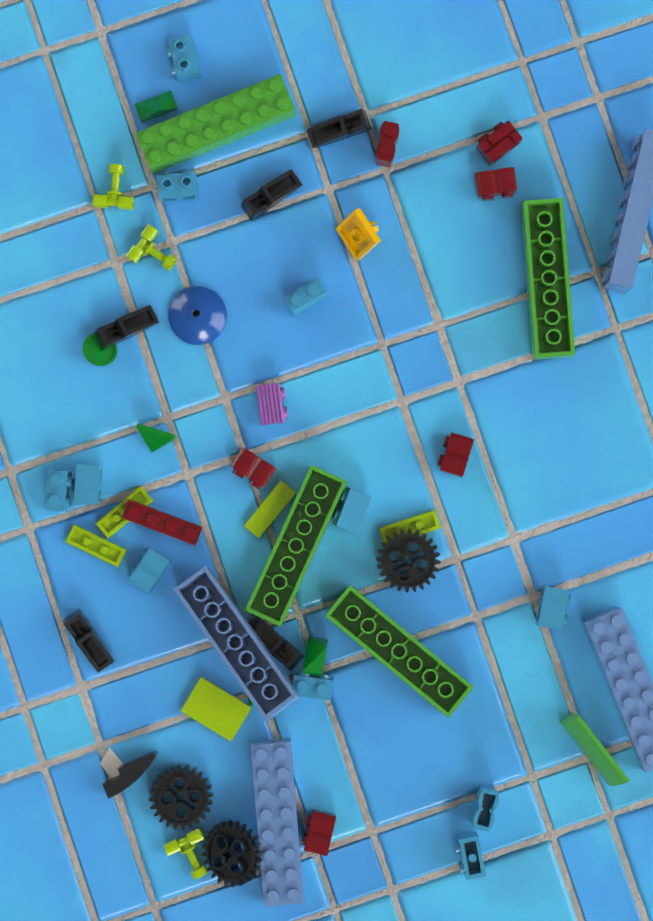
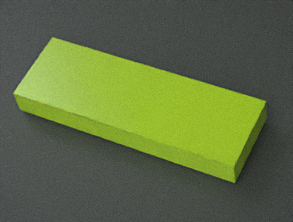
[244,481,296,538]
[95,486,154,539]
[379,510,441,543]
[65,524,127,568]

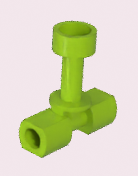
[93,164,135,210]
[126,224,177,271]
[163,827,208,880]

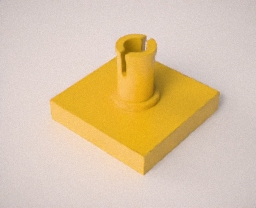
[336,208,381,261]

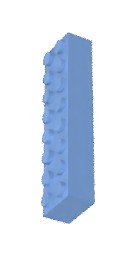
[601,129,653,294]
[173,566,301,721]
[582,607,653,772]
[251,739,304,907]

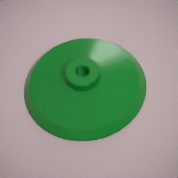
[82,333,117,366]

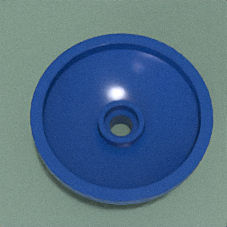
[168,286,227,345]

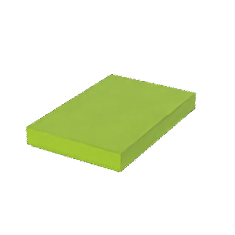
[181,676,252,742]

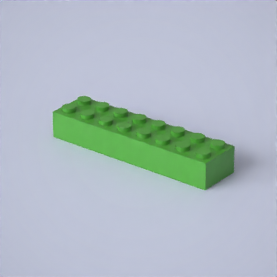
[135,74,296,174]
[521,198,575,360]
[245,465,347,627]
[325,584,474,718]

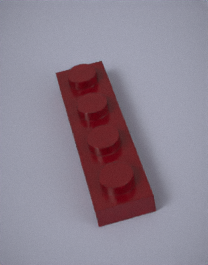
[121,499,203,546]

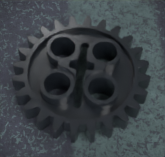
[376,528,441,593]
[148,764,214,830]
[202,820,263,887]

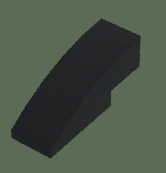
[307,109,372,148]
[240,169,303,221]
[94,305,159,351]
[63,609,114,673]
[249,615,304,671]
[102,750,158,799]

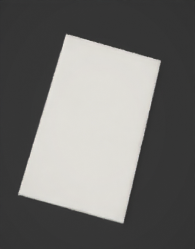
[100,747,123,778]

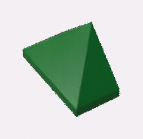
[135,91,178,123]
[136,423,177,453]
[302,636,328,676]

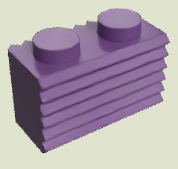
[256,383,288,426]

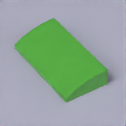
[560,712,629,786]

